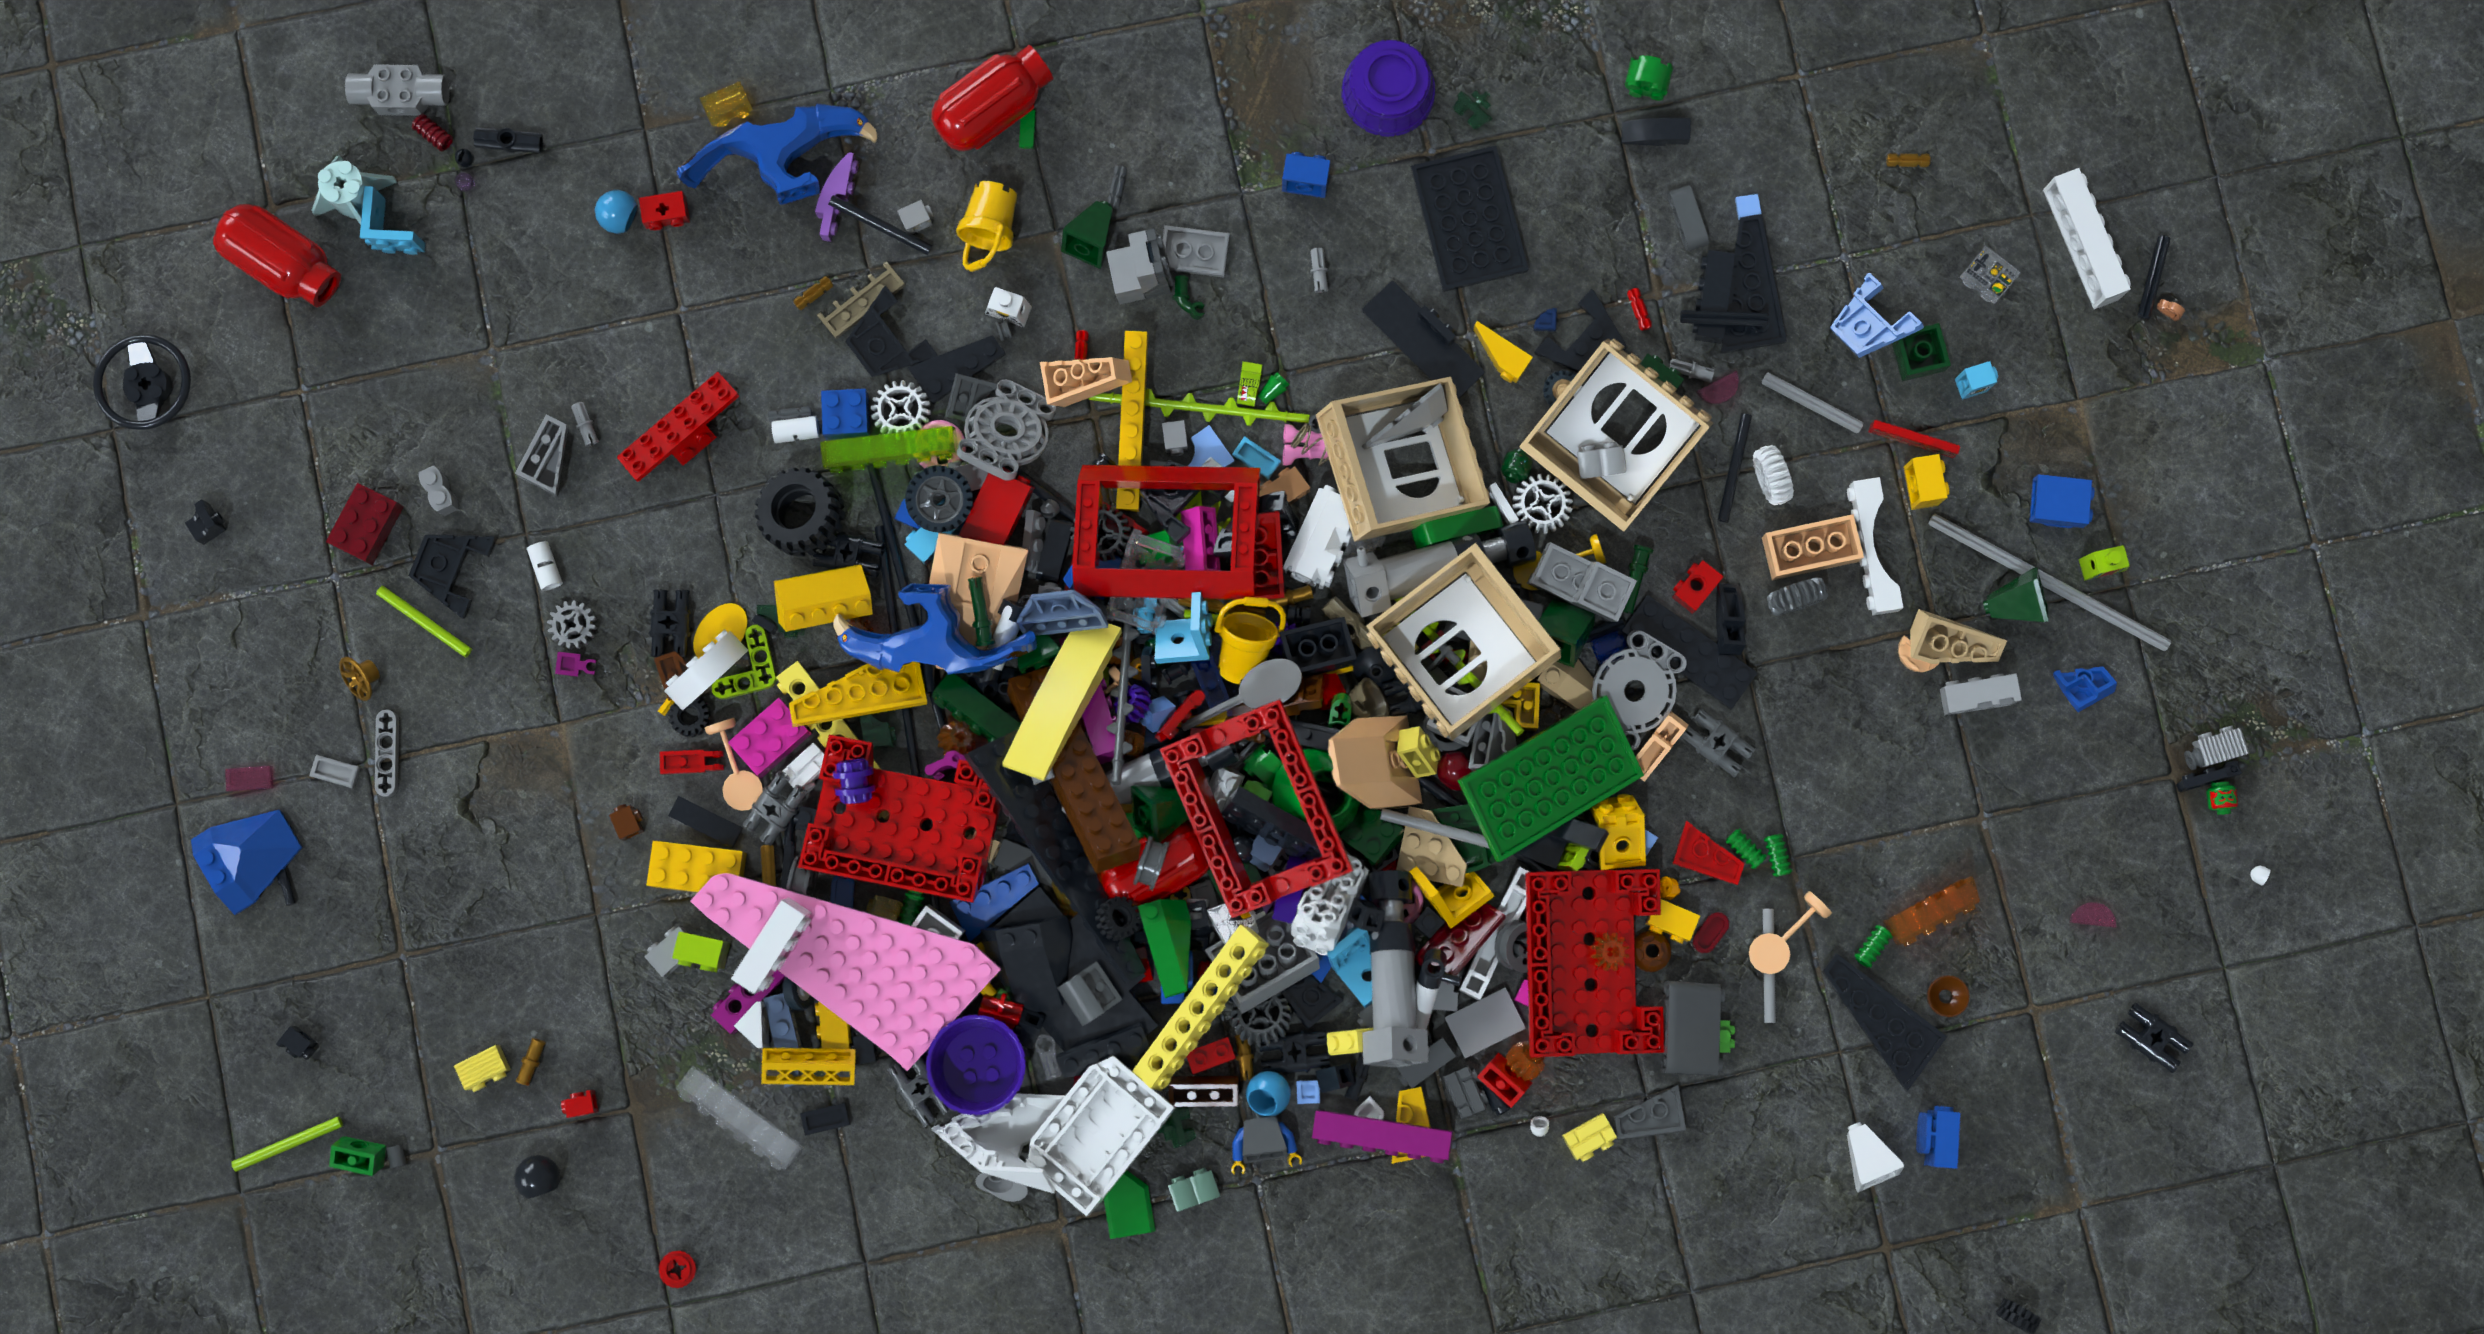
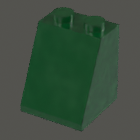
[1538,599,1595,668]

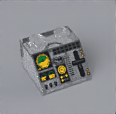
[1960,246,2021,304]

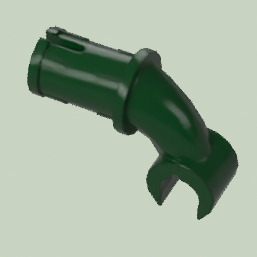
[1173,276,1205,320]

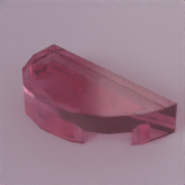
[1696,371,1739,404]
[2069,902,2116,928]

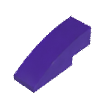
[1272,856,1309,924]

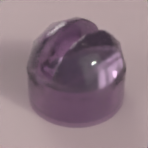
[455,172,474,191]

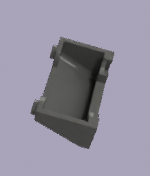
[1661,981,1725,1076]

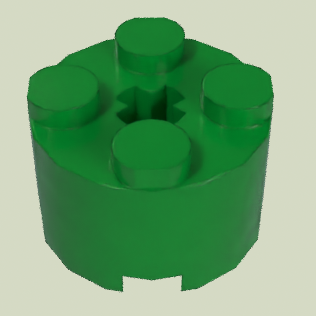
[1625,55,1673,101]
[1243,742,1283,791]

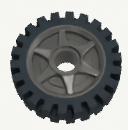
[905,465,973,533]

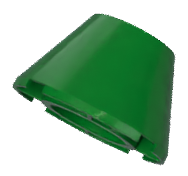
[1272,748,1361,833]

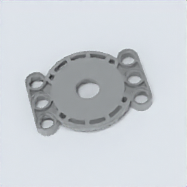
[957,380,1056,481]
[1592,630,1687,750]

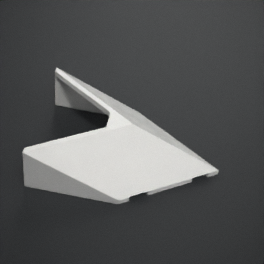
[931,1094,1065,1194]

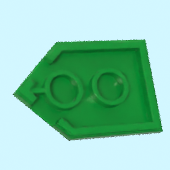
[1104,1170,1155,1239]

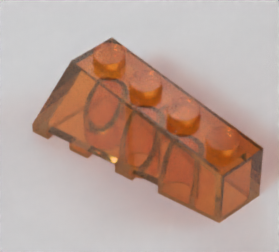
[1883,876,1980,947]

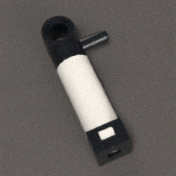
[966,599,1025,700]
[1415,948,1461,1030]

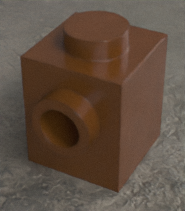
[609,804,645,841]

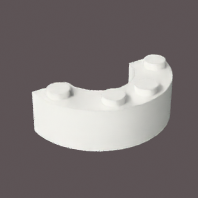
[664,629,748,711]

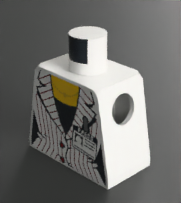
[985,287,1032,327]
[1207,904,1266,945]

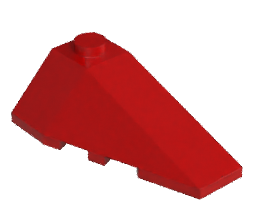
[1255,511,1285,599]

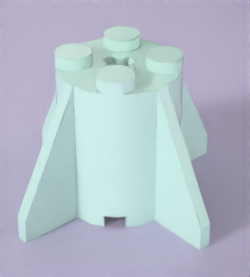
[312,155,397,225]

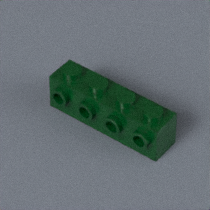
[931,674,1021,743]

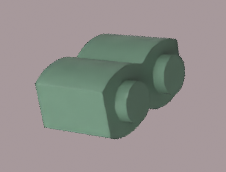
[1168,1167,1220,1212]

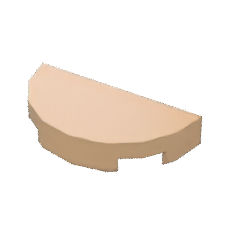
[1898,635,1938,672]

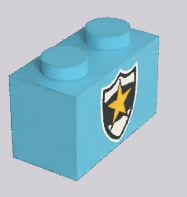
[1955,361,1998,400]

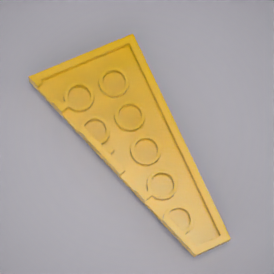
[789,661,927,727]

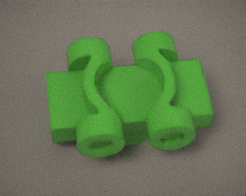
[1719,1020,1735,1053]

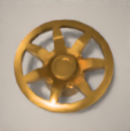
[339,657,379,701]

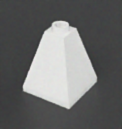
[1847,1122,1904,1192]

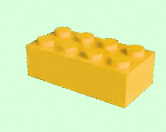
[646,841,747,893]

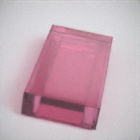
[225,766,273,792]

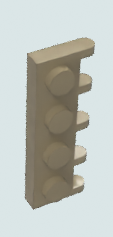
[817,261,905,339]

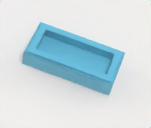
[1232,436,1281,480]

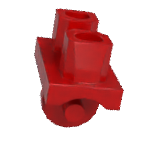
[978,993,1024,1030]

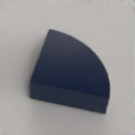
[1533,308,1557,331]

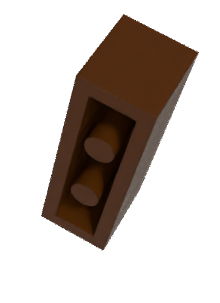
[1169,1076,1239,1107]

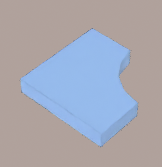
[1188,425,1235,467]

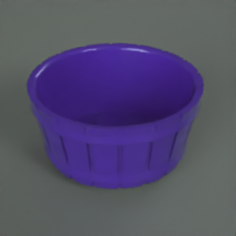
[1342,40,1435,137]
[926,1015,1026,1115]

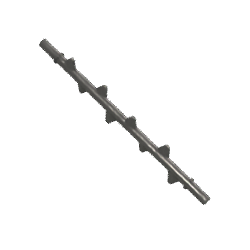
[1107,598,1140,785]

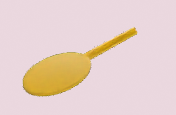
[658,603,747,716]

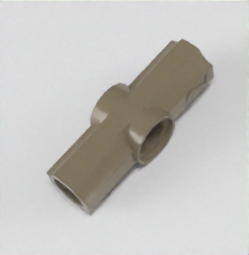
[1321,596,1373,650]

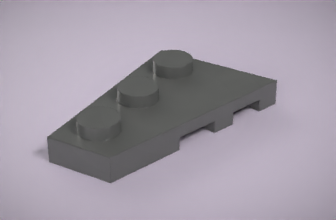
[1614,1085,1686,1140]

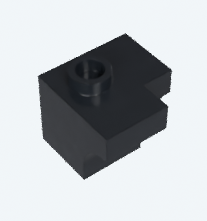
[185,499,226,545]

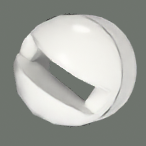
[2250,866,2271,886]
[1531,1116,1549,1137]

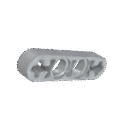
[375,709,399,797]

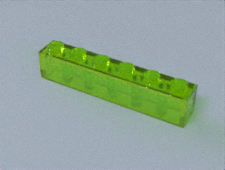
[820,426,958,473]

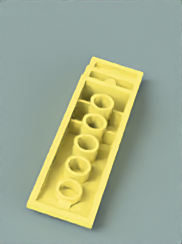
[1002,623,1122,781]

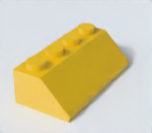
[774,564,873,632]

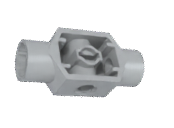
[345,65,450,116]

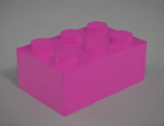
[728,698,812,778]

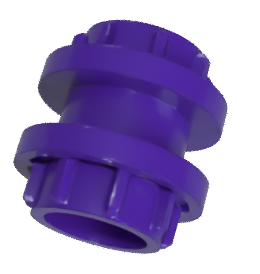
[833,759,875,804]

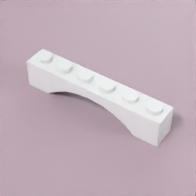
[1847,477,1903,615]
[1458,867,1529,1000]

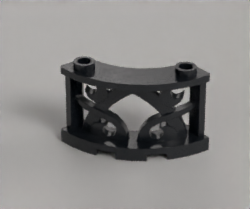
[1213,491,1299,571]

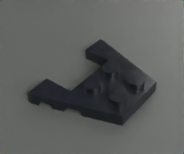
[845,286,938,378]
[1534,288,1628,377]
[1140,460,1231,546]
[408,534,497,619]

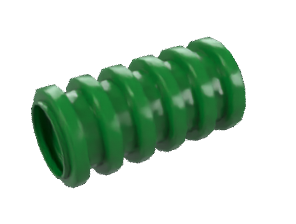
[1726,828,1767,869]
[1764,834,1793,877]
[898,890,926,926]
[1854,925,1893,968]

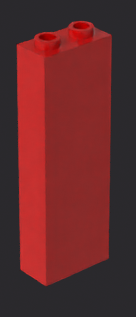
[959,467,1035,545]

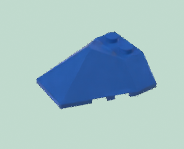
[191,810,302,915]

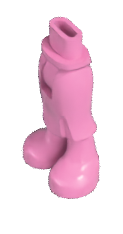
[1283,424,1329,466]

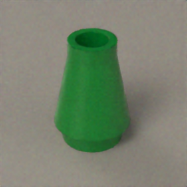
[1257,372,1290,405]

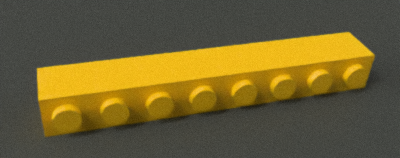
[1116,331,1149,512]

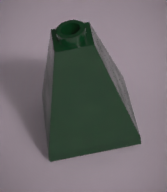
[1061,201,1113,269]
[1983,567,2049,622]
[1016,630,1060,674]
[1131,785,1189,843]

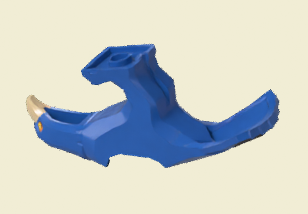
[676,103,877,205]
[833,583,1037,674]

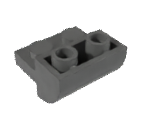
[1057,962,1122,1026]

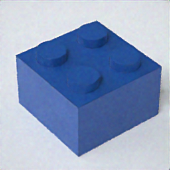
[1282,152,1330,198]
[821,389,870,440]

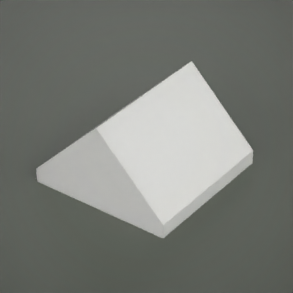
[734,1002,769,1048]

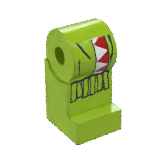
[1237,361,1262,407]

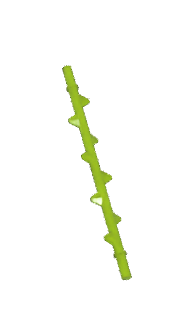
[1089,388,1309,426]
[1394,597,1524,736]

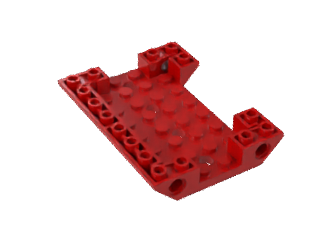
[798,735,1001,903]
[1525,869,1664,1057]

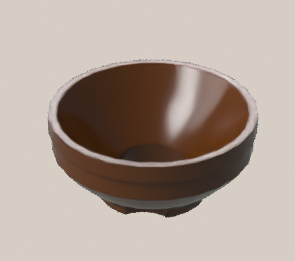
[1634,931,1671,972]
[1927,975,1969,1017]

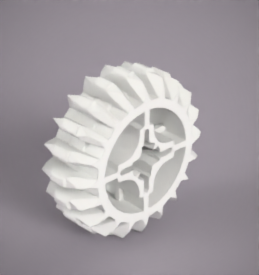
[871,380,931,440]
[1753,445,1794,506]
[1512,474,1573,534]

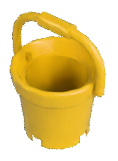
[956,181,1017,272]
[1214,597,1286,684]

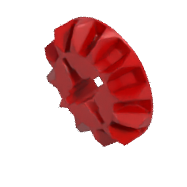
[659,1251,696,1288]

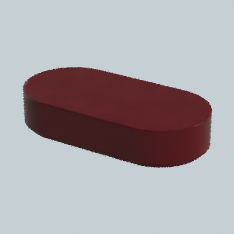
[1692,912,1729,953]

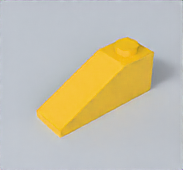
[1473,321,1533,384]

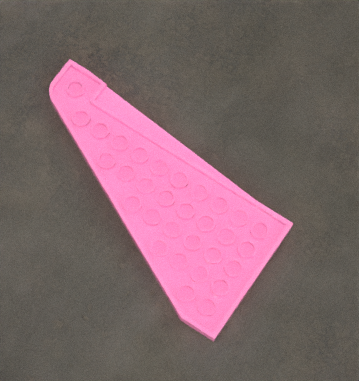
[690,873,1001,1071]

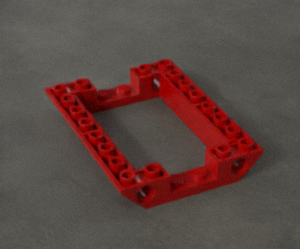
[1072,465,1261,600]
[1160,699,1354,918]

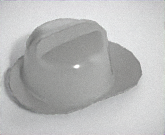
[976,1173,1028,1202]

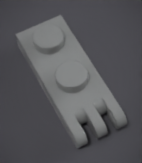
[1022,510,1046,573]

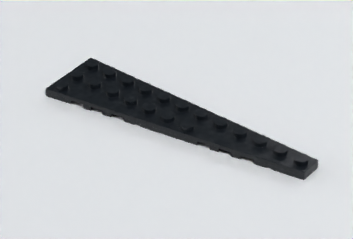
[963,729,1146,983]

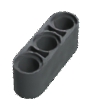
[1667,185,1709,251]

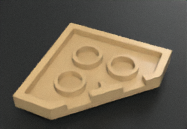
[1396,806,1467,887]

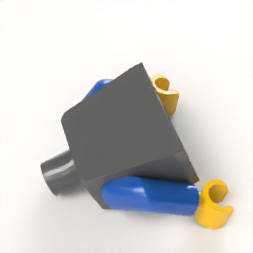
[1231,1110,1302,1175]

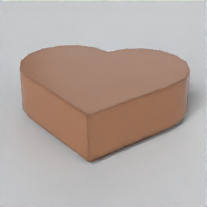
[2157,299,2185,321]

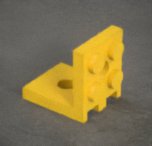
[1589,794,1646,870]
[1409,866,1494,929]

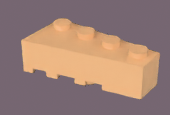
[1040,357,1132,407]

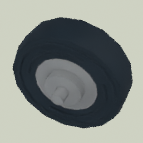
[783,977,814,1010]

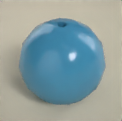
[595,190,638,234]
[1246,1071,1291,1116]

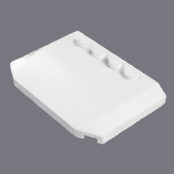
[1026,1056,1175,1216]

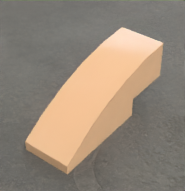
[1635,711,1689,782]

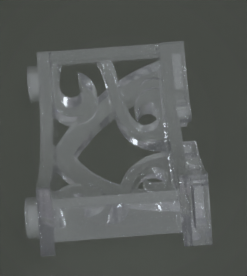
[1105,529,1187,635]

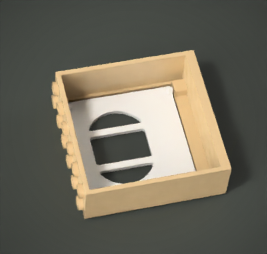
[1519,339,1713,531]
[1316,377,1490,542]
[1366,543,1561,740]

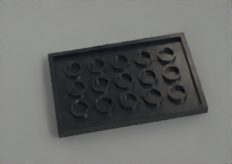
[1411,145,1529,292]

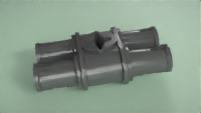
[1680,708,1756,778]
[743,771,808,846]
[887,1056,952,1128]

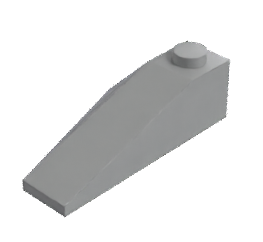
[1362,383,1448,449]

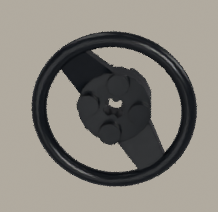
[93,334,191,430]

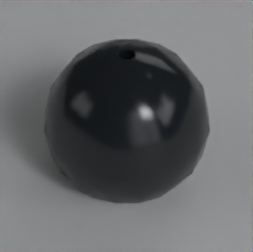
[514,1155,561,1199]

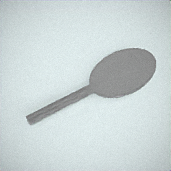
[1181,659,1302,732]

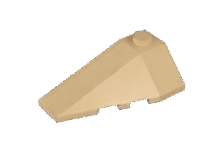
[1910,609,2007,664]
[1535,659,1599,711]

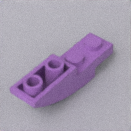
[815,152,859,242]

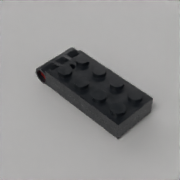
[1221,786,1322,861]

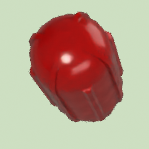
[931,45,1054,151]
[213,204,341,307]
[1098,820,1210,915]

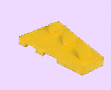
[1392,1086,1431,1164]

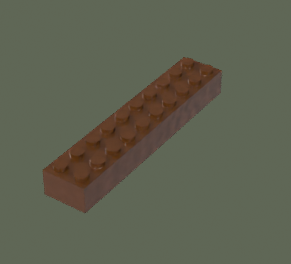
[1007,666,1141,874]

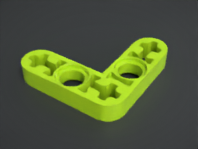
[712,625,777,700]

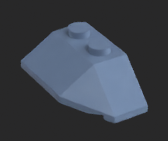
[1017,590,1109,636]

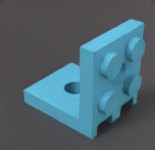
[360,186,425,255]
[1155,592,1213,664]
[1327,927,1372,1008]

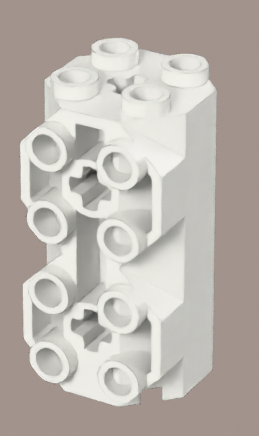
[1283,485,1352,589]
[1291,854,1369,955]

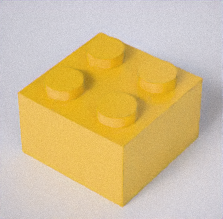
[1903,454,1949,510]

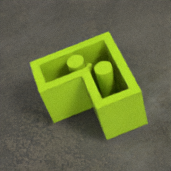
[672,931,731,973]

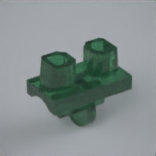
[1452,90,1493,130]
[1157,1107,1196,1148]

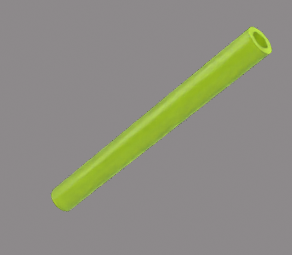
[376,585,472,658]
[231,1116,343,1172]

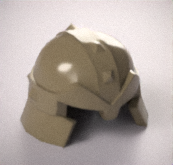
[1348,677,1389,720]

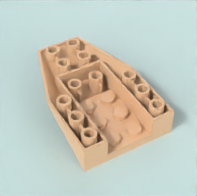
[929,533,1028,674]
[1328,715,1423,809]

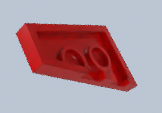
[1672,821,1745,885]

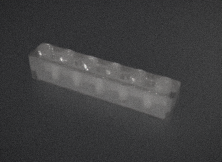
[675,1066,805,1171]

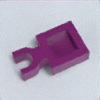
[555,652,596,677]

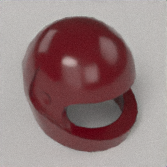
[1437,751,1473,790]

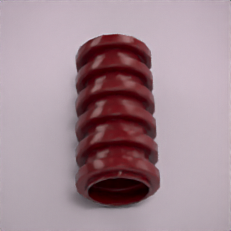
[412,114,453,152]

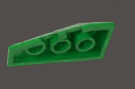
[1138,899,1192,998]

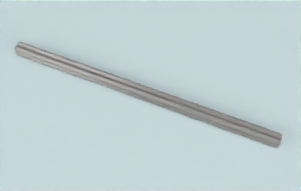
[1929,514,2171,651]

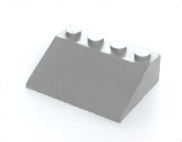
[1205,910,1320,1014]

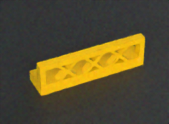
[761,1048,855,1085]

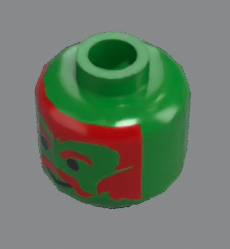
[2206,782,2238,815]

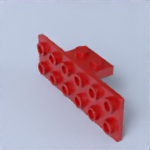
[617,372,739,482]

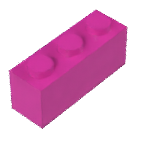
[1181,506,1221,571]

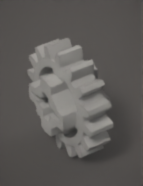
[547,600,597,650]

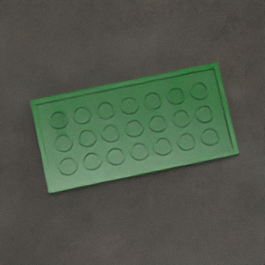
[1458,696,1644,862]

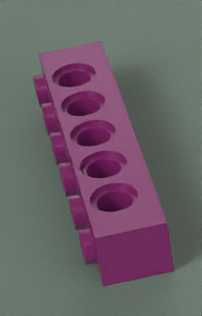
[711,970,786,1034]

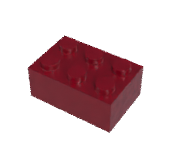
[326,483,404,566]

